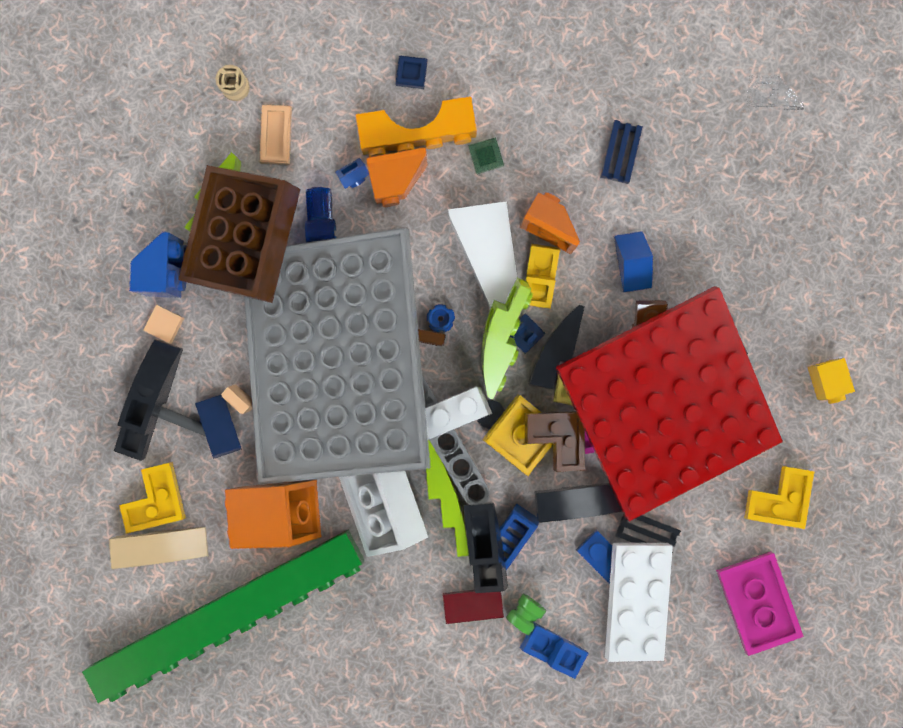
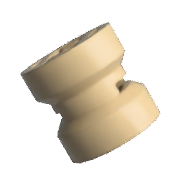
[215,65,250,101]

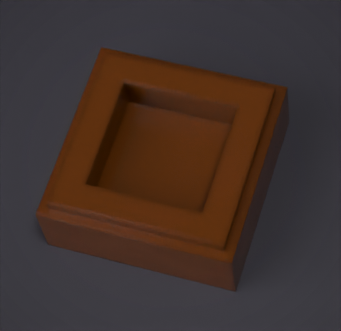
[418,329,446,347]

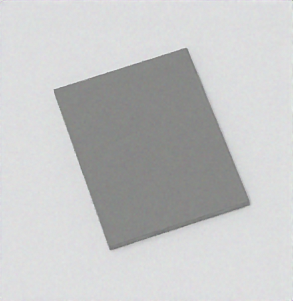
[244,227,431,484]

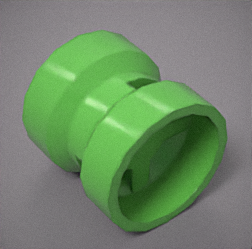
[506,593,546,635]

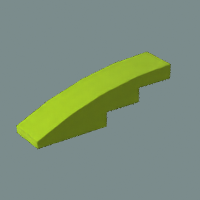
[426,440,469,557]

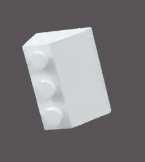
[339,471,428,557]

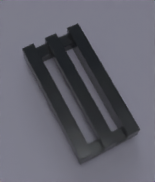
[615,514,681,553]

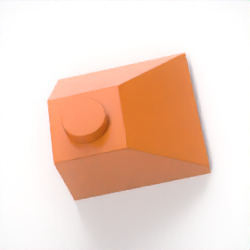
[366,147,428,207]
[520,192,580,254]

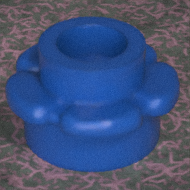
[426,304,455,333]

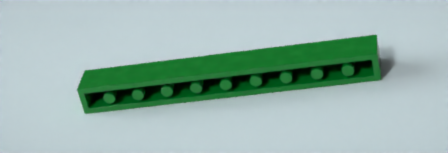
[82,529,364,703]

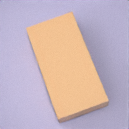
[260,105,292,165]

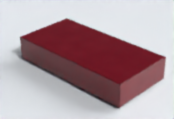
[443,590,504,624]

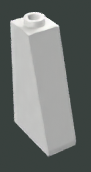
[448,202,517,309]

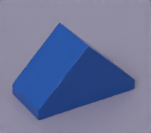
[614,231,653,293]

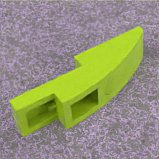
[481,278,533,399]

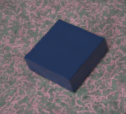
[396,55,428,89]

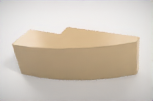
[109,527,208,569]

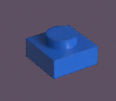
[335,158,369,189]

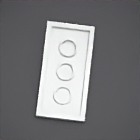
[605,543,673,662]

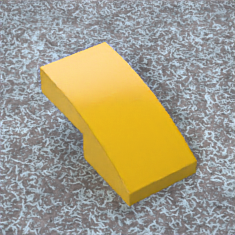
[525,244,560,309]

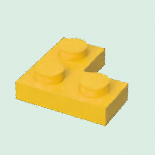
[119,462,186,534]
[744,466,815,529]

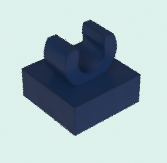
[510,313,546,354]

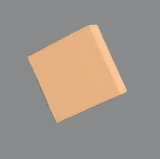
[143,305,184,344]
[221,384,252,414]

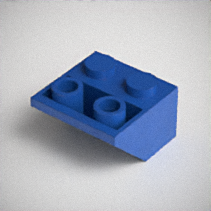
[129,232,187,298]

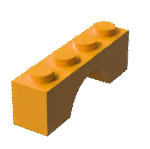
[356,96,477,158]

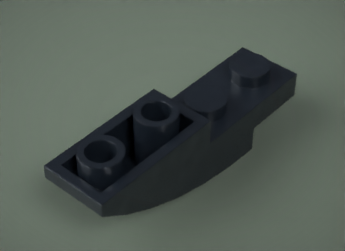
[114,339,183,461]

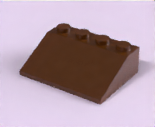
[178,165,301,303]

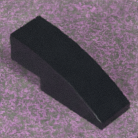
[528,305,585,390]
[534,483,622,523]
[464,503,508,593]

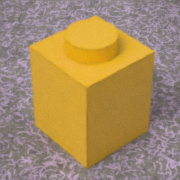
[807,358,855,404]

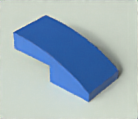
[520,622,589,679]

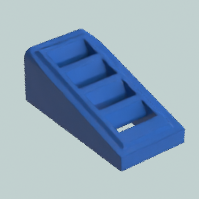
[500,504,539,570]

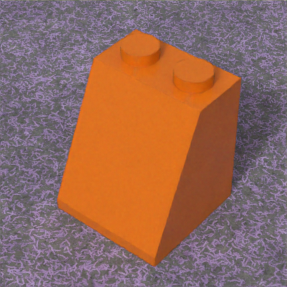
[225,479,322,549]

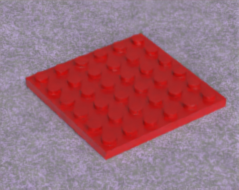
[555,286,783,521]

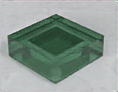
[468,137,504,175]

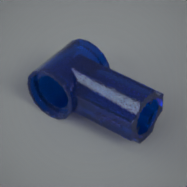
[305,187,337,243]

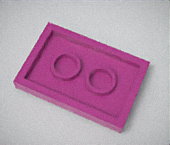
[716,551,804,656]

